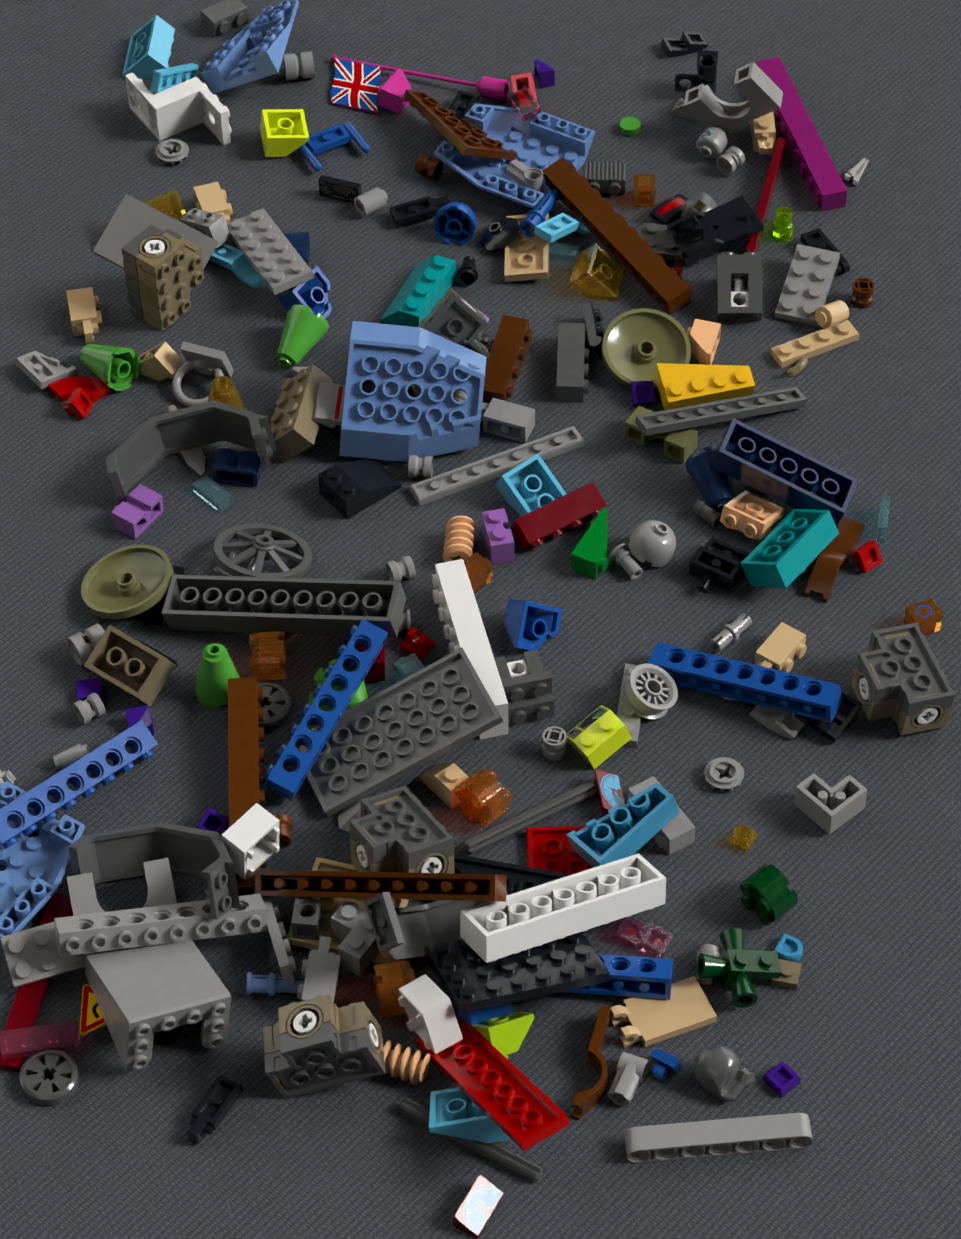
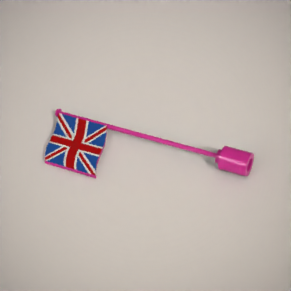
[331,54,510,114]

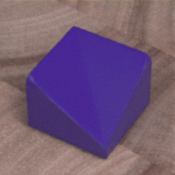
[534,59,555,88]
[125,705,154,735]
[195,807,229,835]

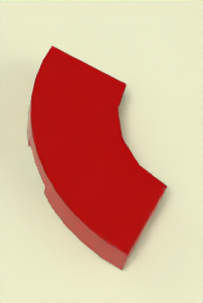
[48,376,111,403]

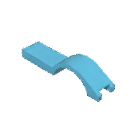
[534,213,590,243]
[209,243,266,288]

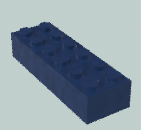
[710,418,858,526]

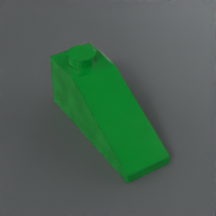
[571,508,609,579]

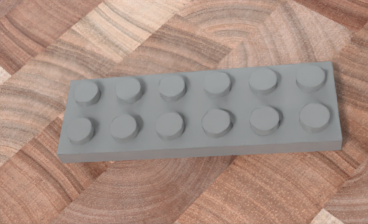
[227,208,314,295]

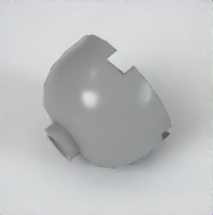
[628,520,676,567]

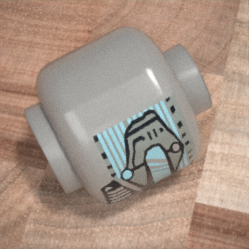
[696,127,728,158]

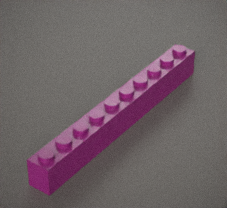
[756,57,847,211]

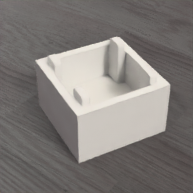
[222,803,280,880]
[398,974,463,1054]

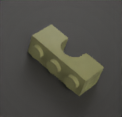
[624,406,698,464]

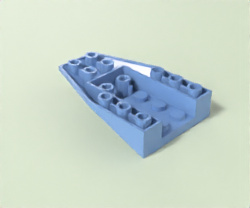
[201,0,299,94]

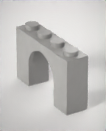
[684,62,783,132]
[66,858,177,916]

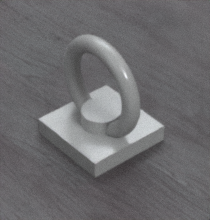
[172,341,234,407]

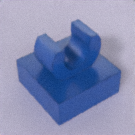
[650,1047,682,1081]

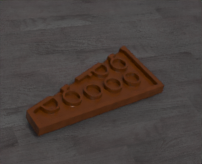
[403,89,517,160]

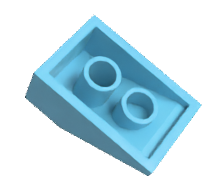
[495,454,567,516]
[429,1087,511,1143]

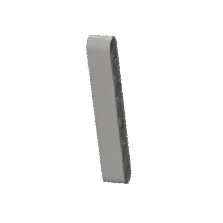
[624,1113,813,1163]

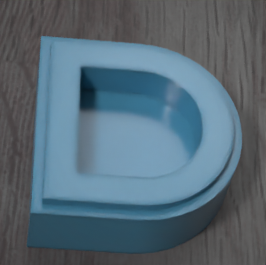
[773,933,803,962]

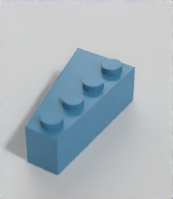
[566,783,680,868]

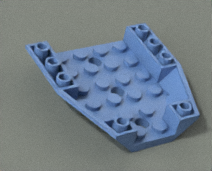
[434,103,595,209]
[339,321,486,463]
[0,781,85,945]

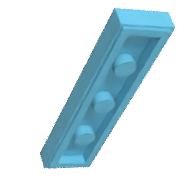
[150,63,199,93]

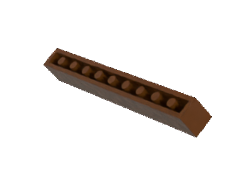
[542,157,691,315]
[228,677,267,897]
[255,870,507,902]

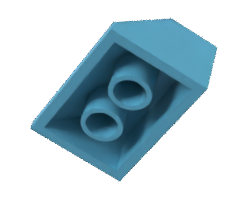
[122,15,175,79]

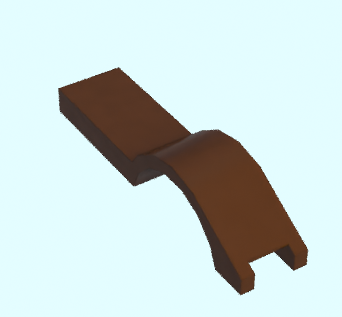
[804,517,865,603]
[572,1006,611,1120]

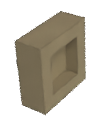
[771,959,802,990]

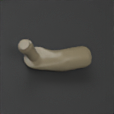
[787,357,808,377]

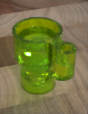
[772,207,794,242]

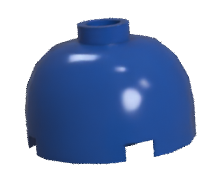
[433,202,477,246]

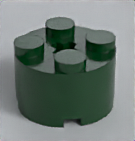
[739,864,798,926]

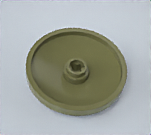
[601,308,691,392]
[81,544,174,619]

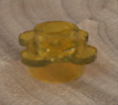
[728,825,758,851]

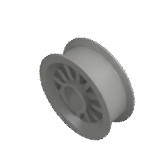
[621,663,678,720]

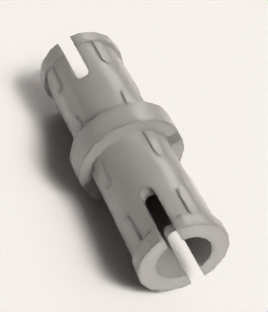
[709,613,752,653]

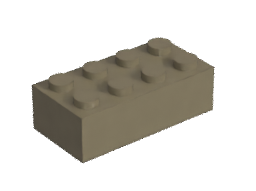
[270,364,333,463]

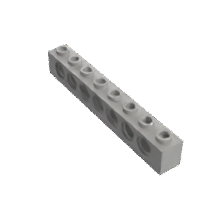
[54,894,267,956]

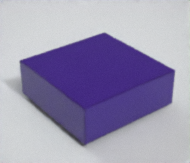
[630,380,655,405]
[75,678,103,701]
[763,1061,801,1098]

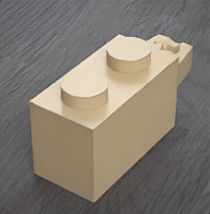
[750,112,776,155]
[193,182,233,224]
[66,287,103,343]
[754,622,807,673]

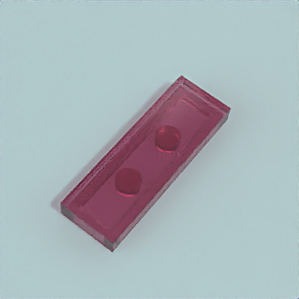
[0,1020,82,1059]

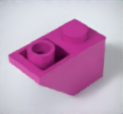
[377,68,411,114]

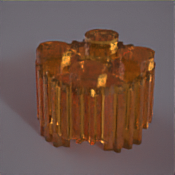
[249,631,288,681]
[454,768,513,828]
[373,960,415,1017]

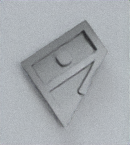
[16,351,77,389]

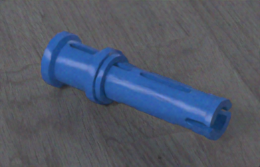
[519,189,560,237]

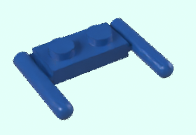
[298,121,370,172]

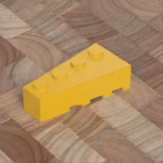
[654,363,755,410]

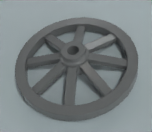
[213,524,312,578]

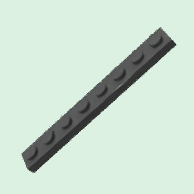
[635,387,807,436]

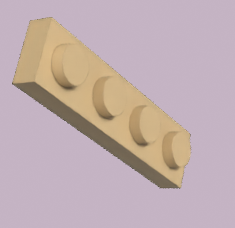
[771,320,859,368]

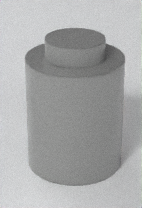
[354,187,388,217]

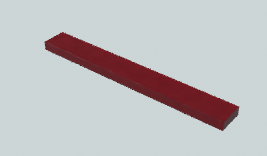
[745,138,785,255]
[0,893,73,1072]

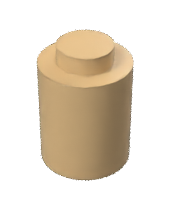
[815,300,849,328]

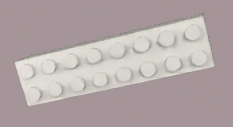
[432,559,509,739]
[460,853,666,963]

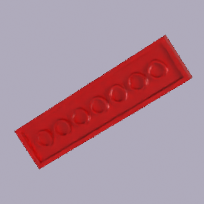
[416,1016,570,1151]

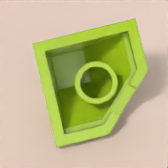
[472,1012,535,1059]

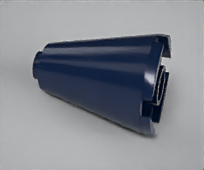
[685,446,733,512]

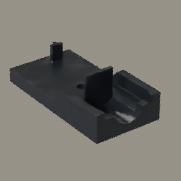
[667,195,764,265]

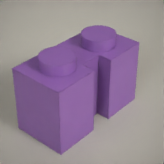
[111,484,164,539]
[482,508,514,565]

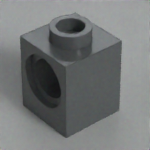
[291,897,322,940]

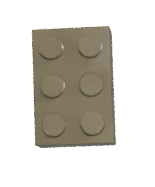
[84,625,176,706]

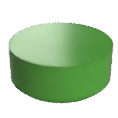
[620,117,641,136]

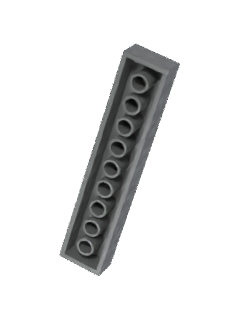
[162,575,406,638]

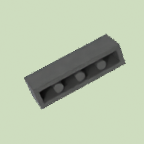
[556,323,589,402]

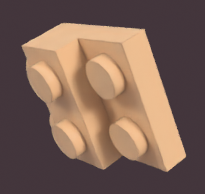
[720,491,785,540]

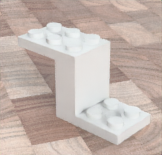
[125,72,232,145]

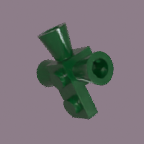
[697,928,781,1008]

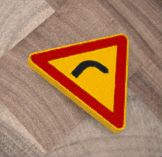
[80,984,106,1036]

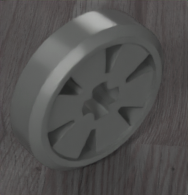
[258,682,291,730]
[19,1050,79,1106]

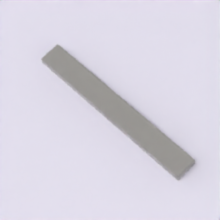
[409,426,584,506]

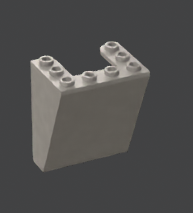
[85,940,231,1071]

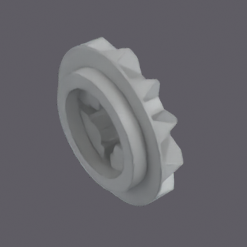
[155,139,189,165]
[704,757,744,792]

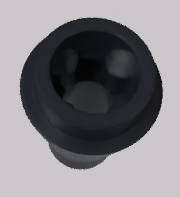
[456,256,478,286]

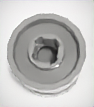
[283,51,315,81]
[66,624,105,666]

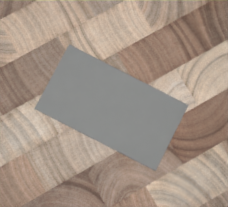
[93,194,219,292]

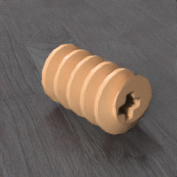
[443,515,476,567]
[383,1040,431,1085]

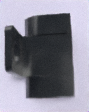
[675,50,718,95]

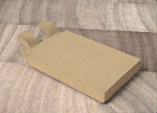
[610,976,717,1048]

